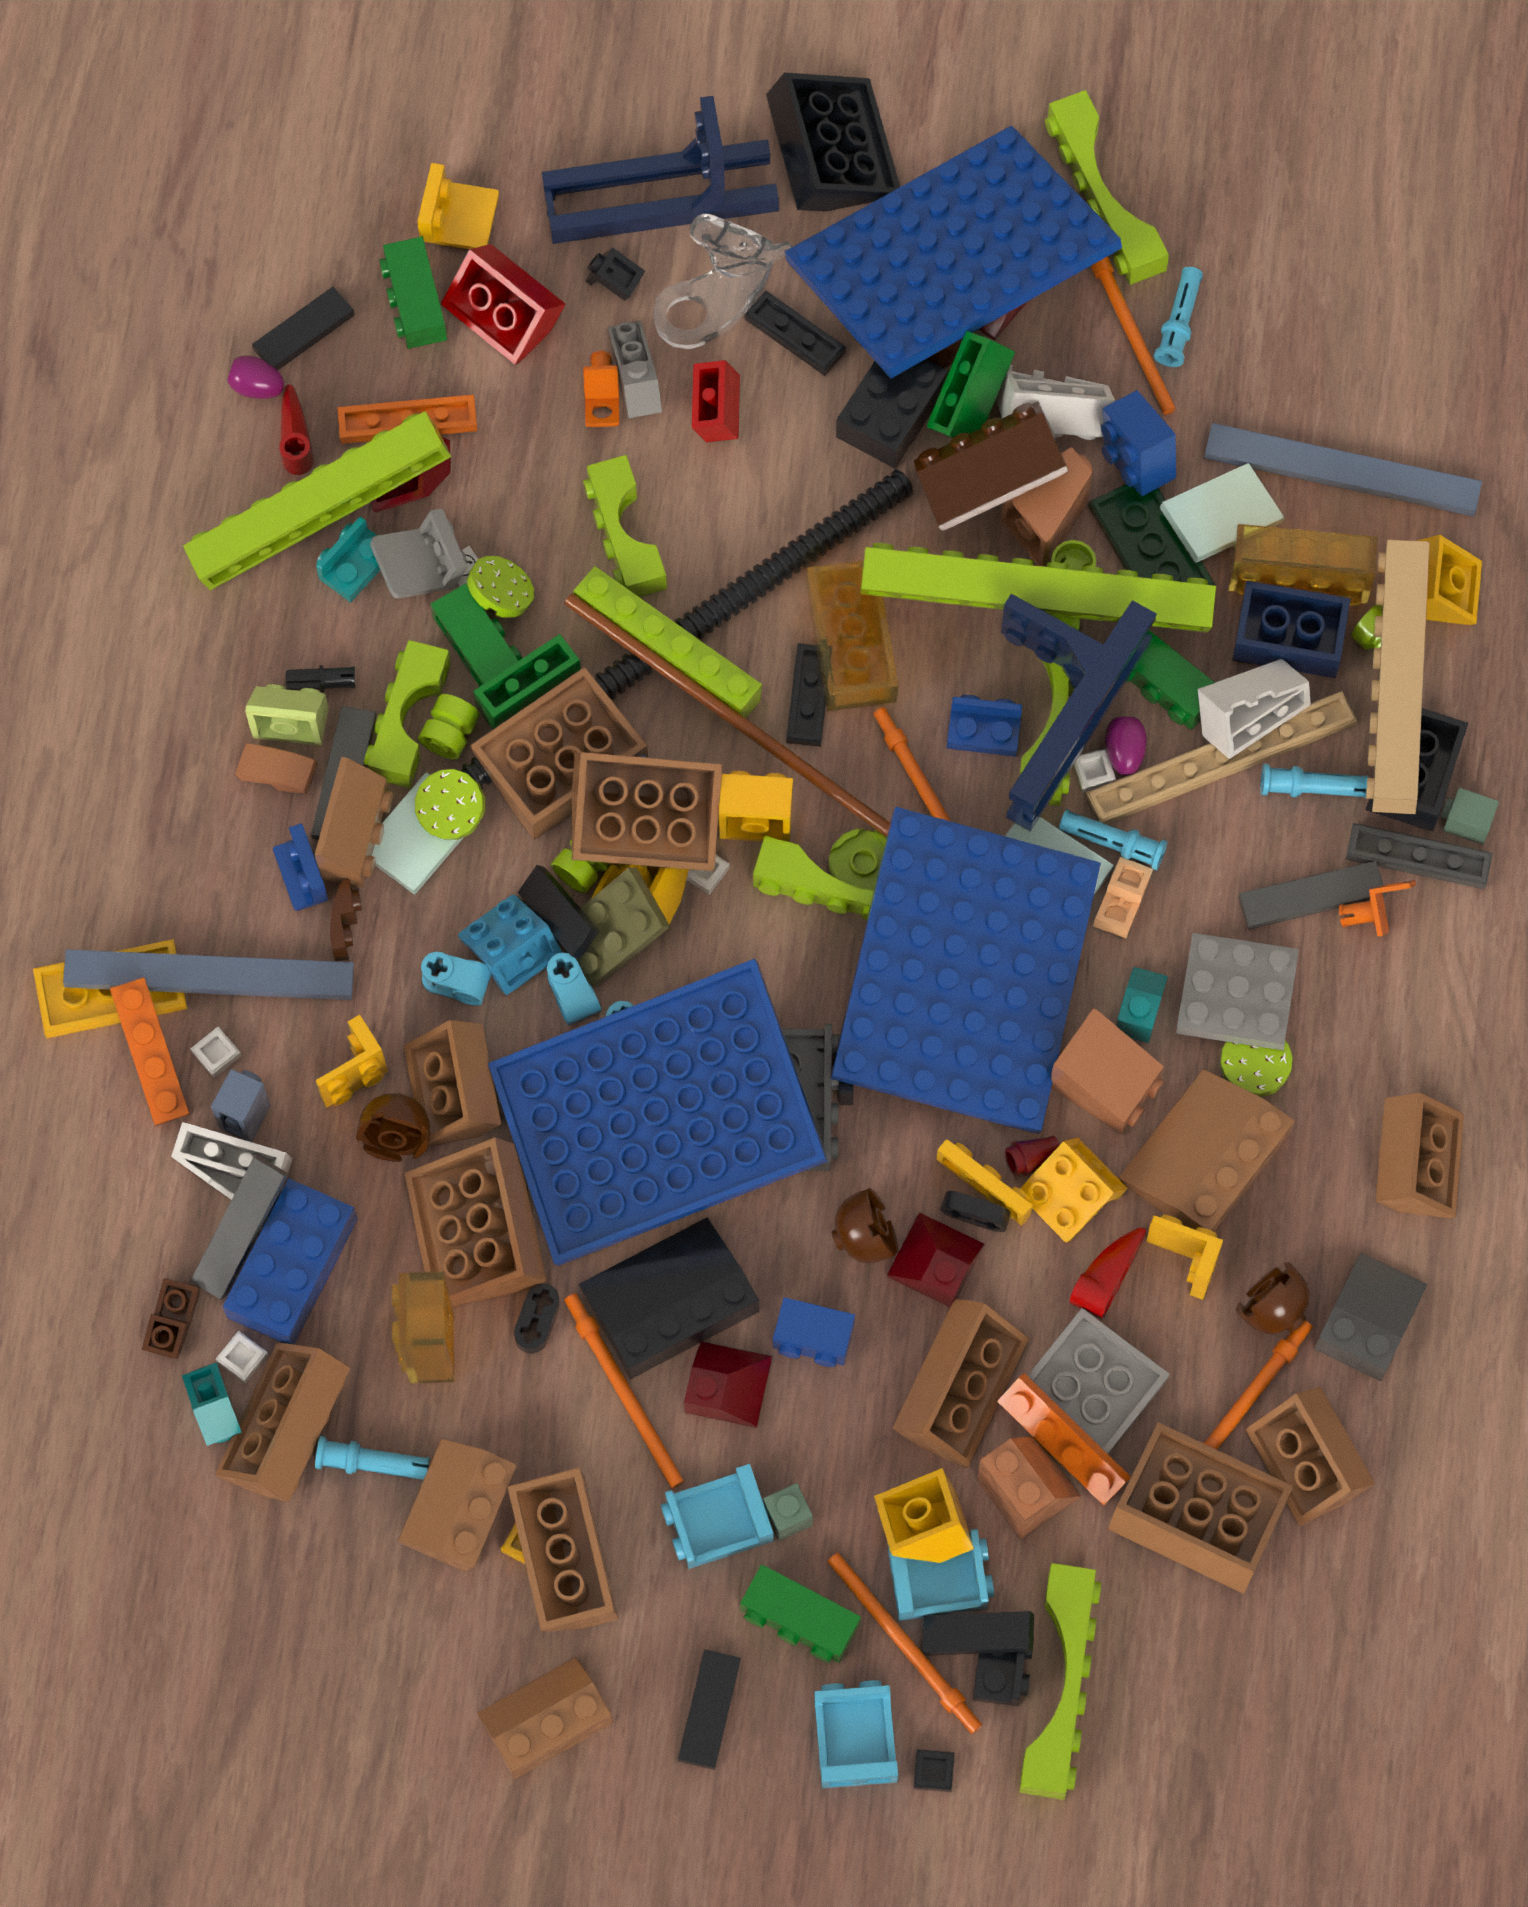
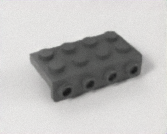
[781,1024,839,1171]

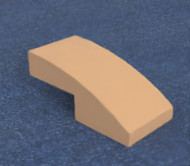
[1093,857,1153,939]

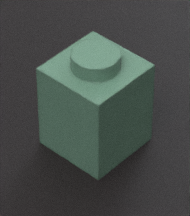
[1441,788,1499,845]
[763,1483,813,1541]

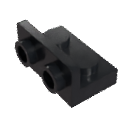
[973,1640,1034,1706]

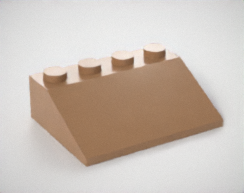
[470,667,648,840]
[572,752,722,871]
[1118,1069,1295,1232]
[404,1137,547,1311]
[1108,1422,1294,1594]

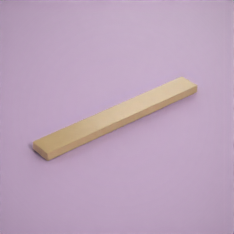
[1086,691,1357,824]

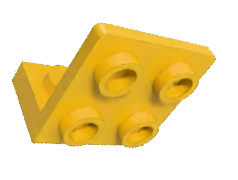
[417,163,499,249]
[316,1014,388,1107]
[1020,1137,1128,1242]
[1147,1215,1223,1300]

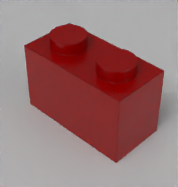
[692,360,740,443]

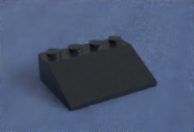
[766,72,900,212]
[579,1217,760,1380]

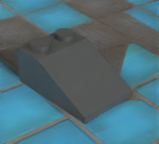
[1314,1253,1427,1381]

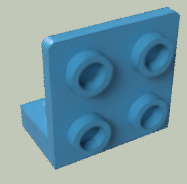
[458,895,562,996]

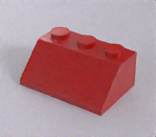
[440,244,566,365]

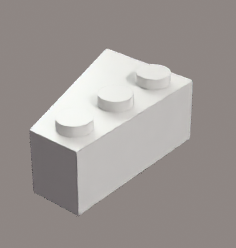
[995,364,1115,440]
[1198,659,1311,759]
[171,1122,293,1223]

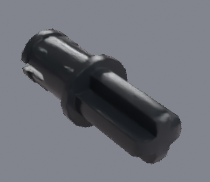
[285,665,356,692]

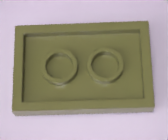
[575,868,670,988]

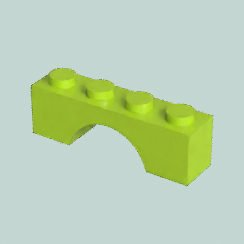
[583,455,667,597]
[364,640,451,789]

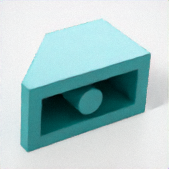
[1116,967,1168,1043]
[182,1362,242,1446]

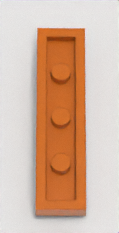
[337,394,478,444]
[110,977,190,1126]
[997,1373,1131,1505]

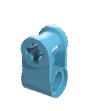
[421,952,491,1006]
[547,953,601,1026]

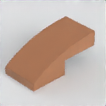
[235,743,318,794]

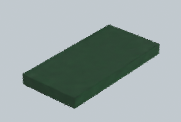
[1088,484,1216,586]

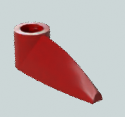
[279,384,313,475]
[1069,1228,1147,1318]

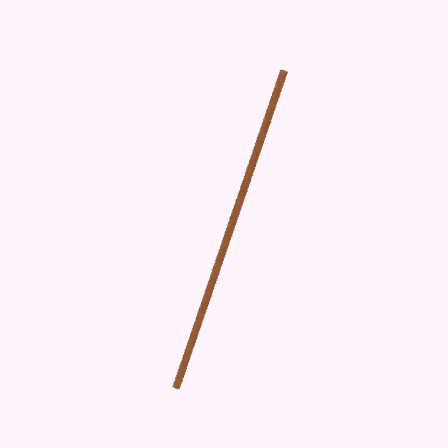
[564,593,1082,967]

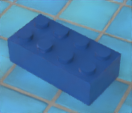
[223,1178,358,1345]

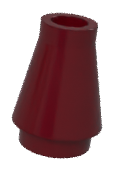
[1005,1135,1060,1176]

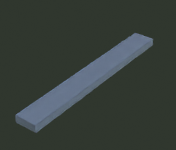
[1204,423,1482,517]
[63,949,354,1000]

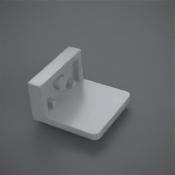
[370,508,468,599]

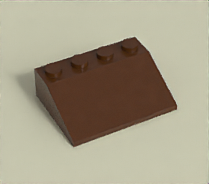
[913,401,1069,532]

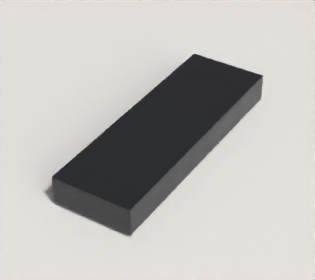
[252,287,355,370]
[745,290,846,376]
[786,643,832,747]
[517,865,600,959]
[922,1611,1034,1656]
[678,1649,741,1770]

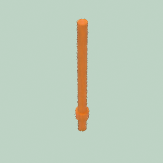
[1090,257,1176,415]
[873,707,951,821]
[564,1293,684,1489]
[1203,1320,1313,1450]
[827,1552,983,1735]

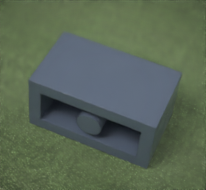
[211,1069,271,1142]

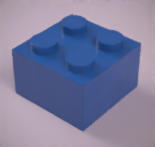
[1101,390,1176,496]

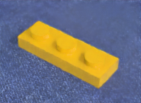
[937,1139,1033,1226]

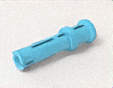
[1154,267,1203,367]
[1260,764,1369,798]
[1059,809,1168,871]
[315,1436,430,1481]

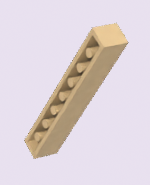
[1366,540,1429,814]

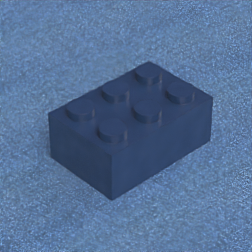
[1232,581,1351,678]

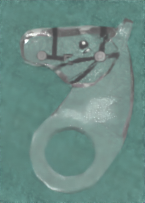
[653,213,792,349]

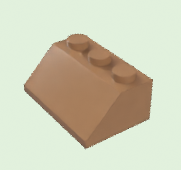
[314,757,393,888]
[404,1020,501,1147]
[1376,1092,1464,1218]
[1245,1387,1375,1526]
[397,1439,517,1572]
[477,1657,613,1780]

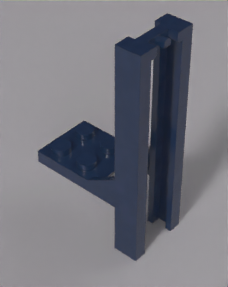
[542,96,779,244]
[1001,594,1157,832]

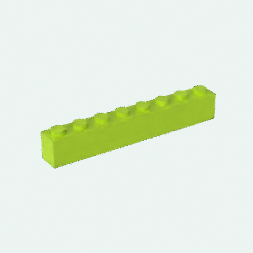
[183,411,452,591]

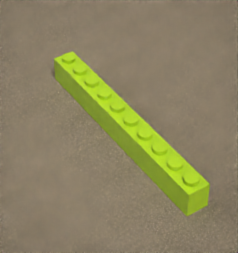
[860,543,1216,633]

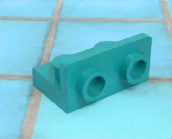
[316,516,380,603]

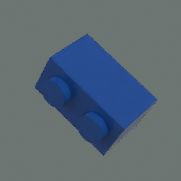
[773,1297,855,1367]

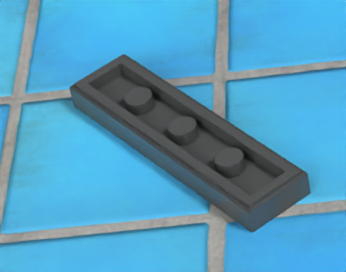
[311,706,377,840]
[1345,823,1493,890]
[1238,861,1386,930]
[190,1155,289,1300]

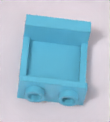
[660,1464,774,1569]
[888,1529,994,1621]
[814,1680,898,1789]

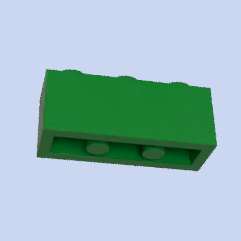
[379,236,447,349]
[926,331,1015,438]
[430,583,522,687]
[1126,630,1215,730]
[473,634,581,729]
[740,1564,861,1663]

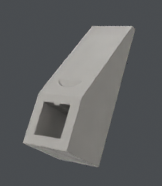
[608,321,662,418]

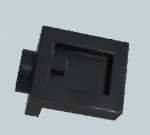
[585,248,645,301]

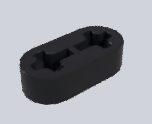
[940,1191,1011,1232]
[514,1283,560,1354]

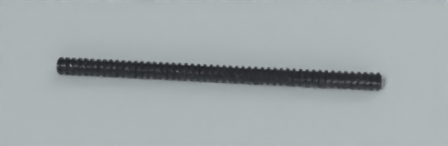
[456,469,913,789]

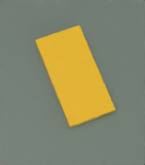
[33,939,188,1039]

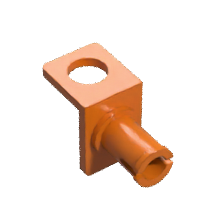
[583,350,620,427]
[1339,880,1416,937]

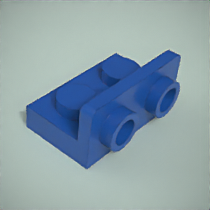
[947,695,1022,757]
[273,823,329,911]

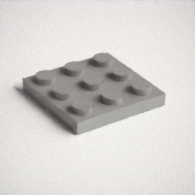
[1176,933,1299,1050]
[1028,1308,1170,1455]

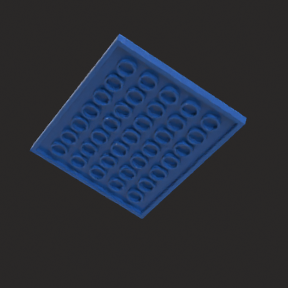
[784,125,1122,378]
[830,807,1101,1134]
[488,958,828,1266]

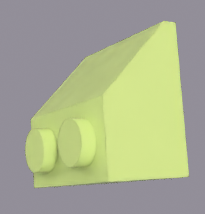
[245,684,329,746]

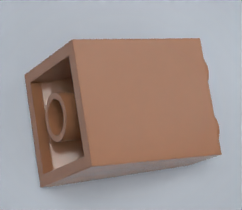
[1001,447,1093,567]
[1051,1008,1165,1134]
[977,1437,1081,1540]

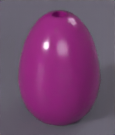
[227,355,284,399]
[1105,717,1147,775]

